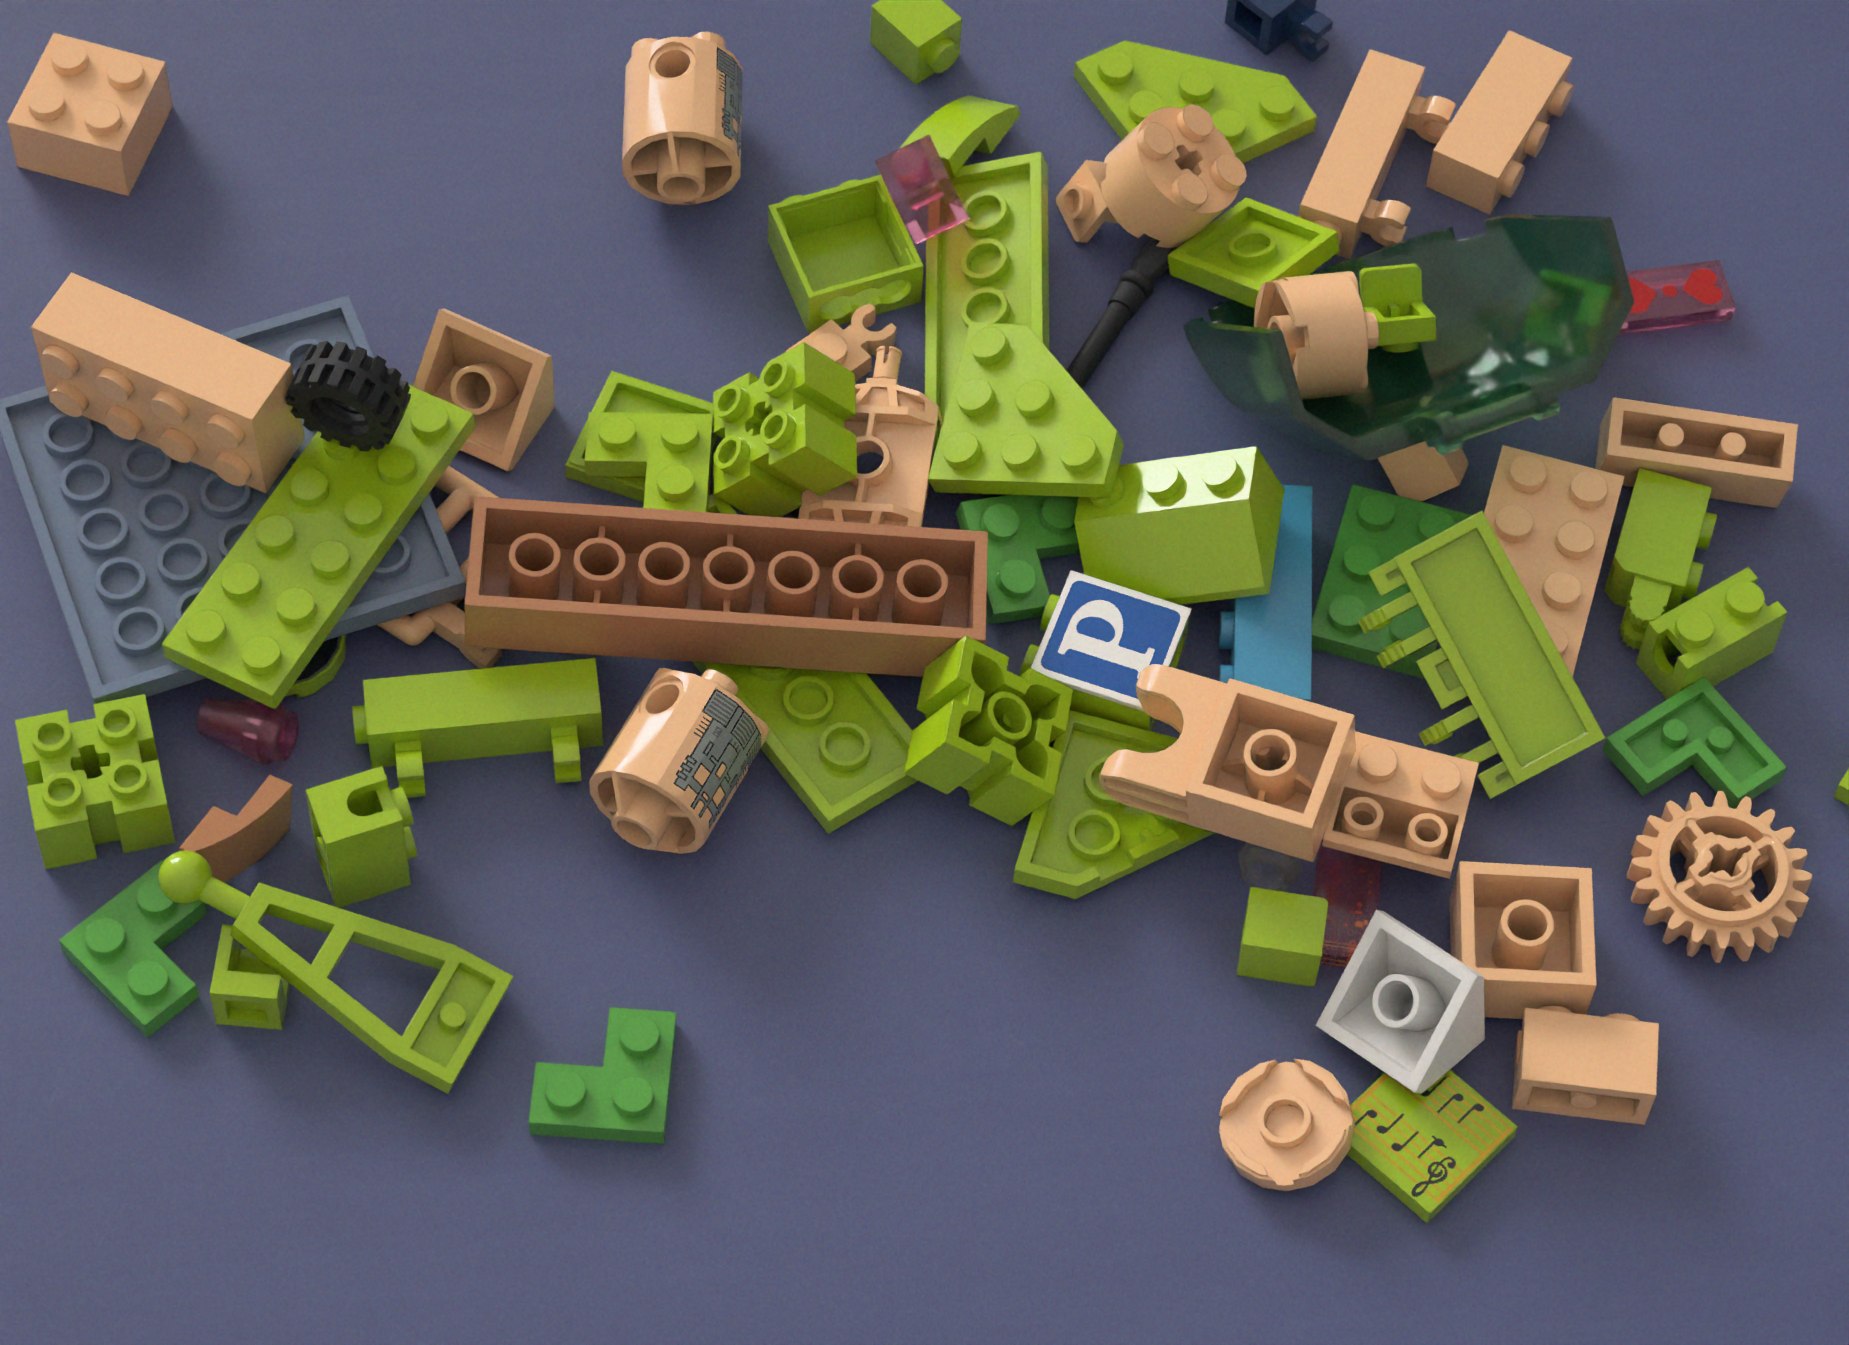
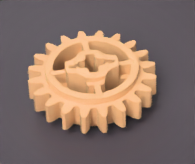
[1627,791,1812,963]

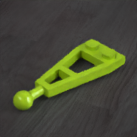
[158,850,514,1094]

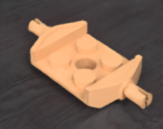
[798,346,943,527]

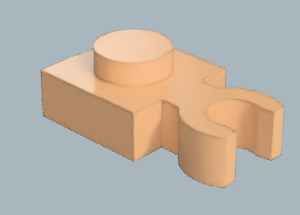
[786,304,896,382]

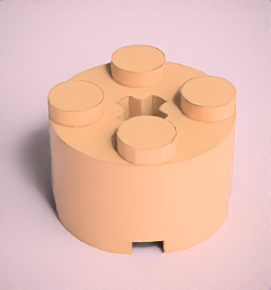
[1101,104,1247,248]
[1254,271,1379,401]

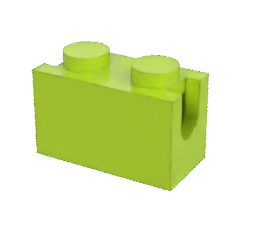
[1636,567,1788,700]
[306,766,418,908]

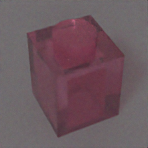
[875,135,969,245]

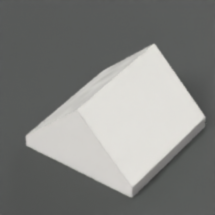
[1315,910,1485,1094]

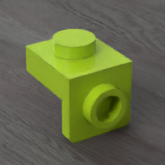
[1359,264,1437,352]

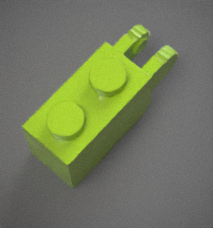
[1604,468,1717,650]

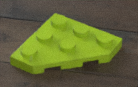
[1073,40,1317,163]
[928,323,1124,498]
[1013,710,1215,899]

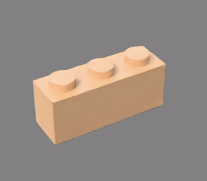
[1426,30,1574,215]
[1595,397,1798,508]

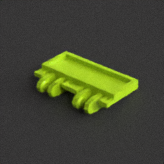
[1358,511,1605,799]

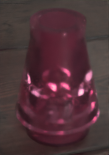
[197,697,299,764]

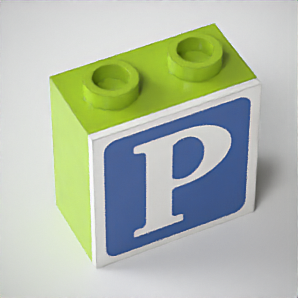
[1020,570,1191,731]

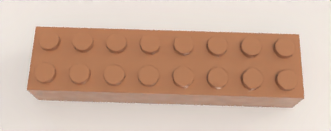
[464,496,988,677]

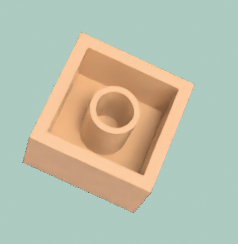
[8,33,173,196]
[1449,861,1596,1019]

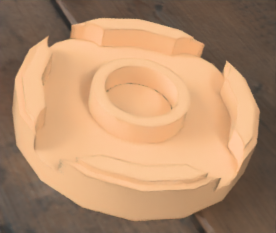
[1219,1059,1355,1191]

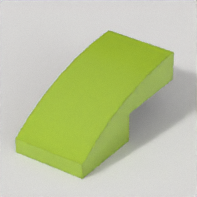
[900,95,1021,177]

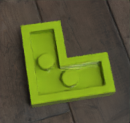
[584,412,714,512]

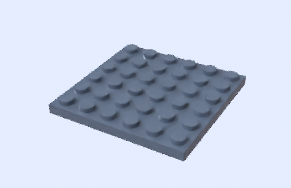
[0,295,466,704]

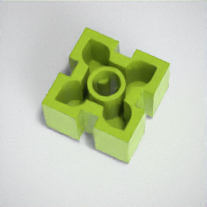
[713,342,857,517]
[904,636,1073,826]
[15,694,175,870]

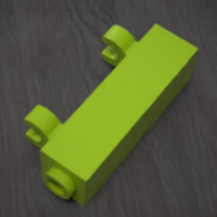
[352,658,603,798]

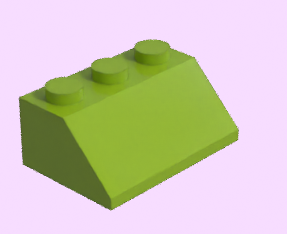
[1074,446,1285,605]

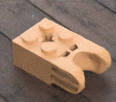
[1099,664,1356,862]

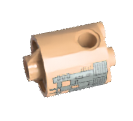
[622,32,743,205]
[589,668,770,854]

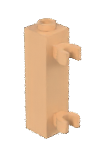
[1298,49,1456,259]

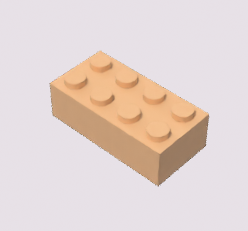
[31,272,305,494]
[1484,445,1624,677]

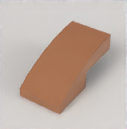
[179,775,293,882]

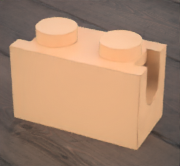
[1512,1006,1659,1125]

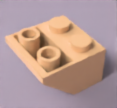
[1322,731,1479,879]

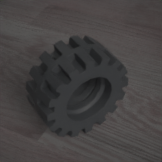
[286,341,411,451]

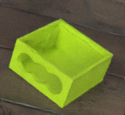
[768,174,924,334]

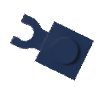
[1225,0,1333,62]

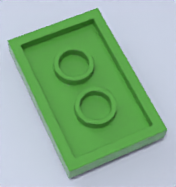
[1312,484,1472,679]

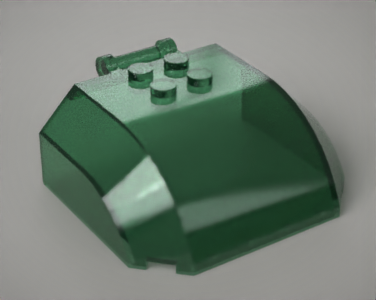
[1183,214,1634,461]

